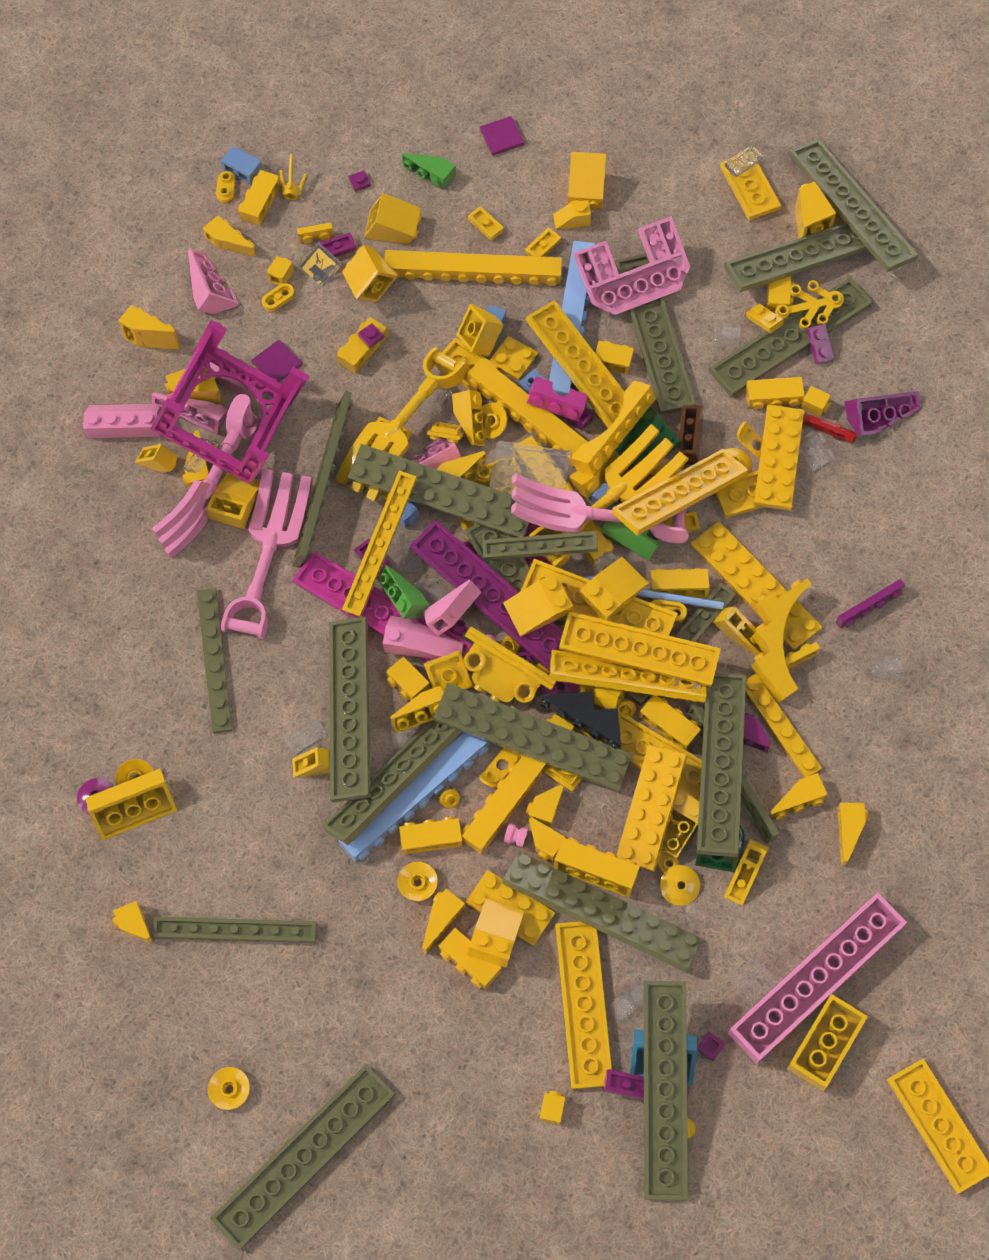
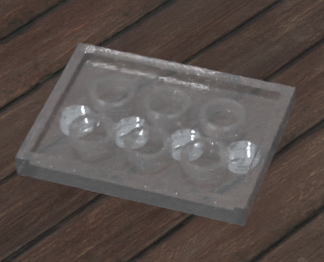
[489,441,572,495]

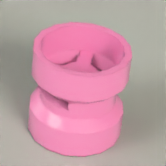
[504,823,529,848]

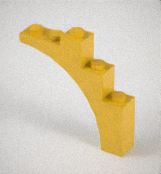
[750,578,812,703]

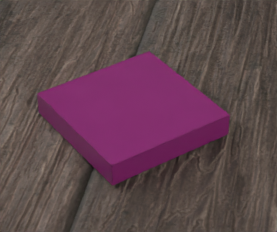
[480,116,524,156]
[251,340,302,382]

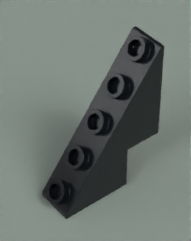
[539,691,621,750]

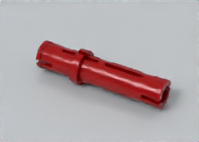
[802,412,857,444]

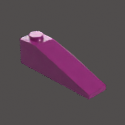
[844,391,921,436]

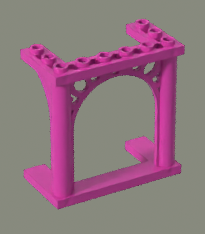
[150,320,309,484]

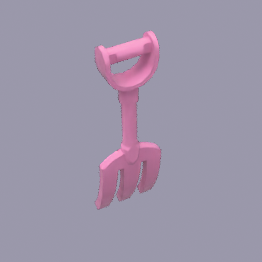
[152,394,260,558]
[221,468,313,639]
[511,473,689,543]

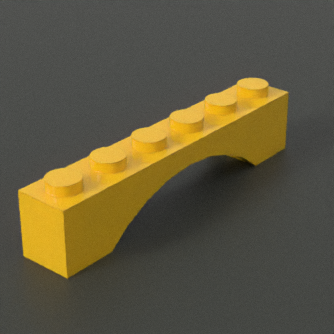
[571,381,656,476]

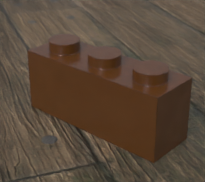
[677,405,704,465]

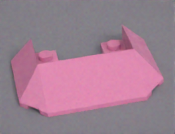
[573,216,690,315]

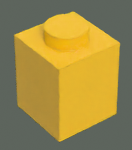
[266,256,294,285]
[801,386,831,417]
[539,1091,565,1125]

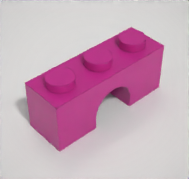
[527,376,587,422]

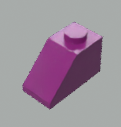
[743,713,771,752]

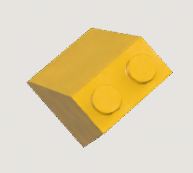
[568,152,606,210]
[795,181,836,238]
[364,193,422,244]
[342,245,398,302]
[165,366,224,406]

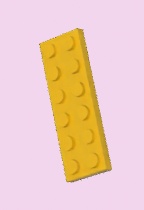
[753,404,804,511]
[617,745,688,872]
[887,1058,989,1194]

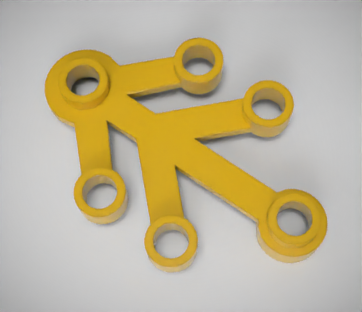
[775,280,844,330]

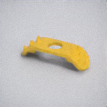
[737,421,762,460]
[479,748,520,788]

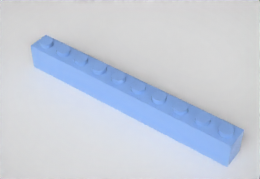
[549,241,595,396]
[338,732,496,862]

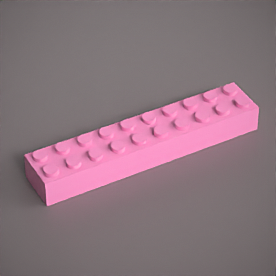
[727,893,907,1065]

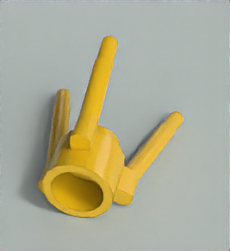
[279,154,307,200]

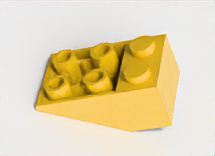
[118,305,181,350]
[206,473,260,530]
[661,788,699,858]

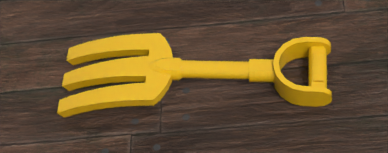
[335,347,470,502]
[529,424,689,568]

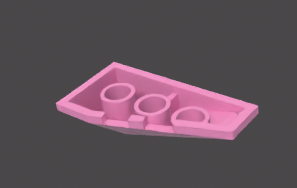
[188,249,239,314]
[152,393,228,434]
[411,438,461,469]
[383,616,463,659]

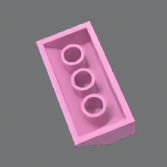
[83,404,161,438]

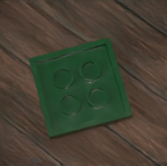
[615,407,682,470]

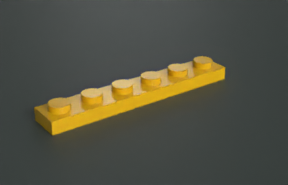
[745,674,822,778]

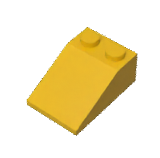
[580,557,649,621]
[503,573,573,637]
[467,899,524,968]

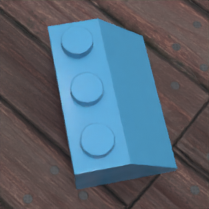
[630,1029,697,1086]

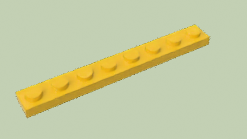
[342,470,417,617]

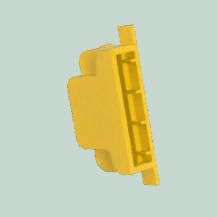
[464,626,556,703]

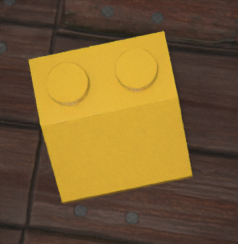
[456,304,503,356]

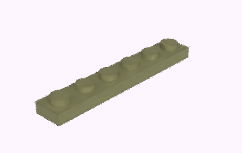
[483,531,598,561]

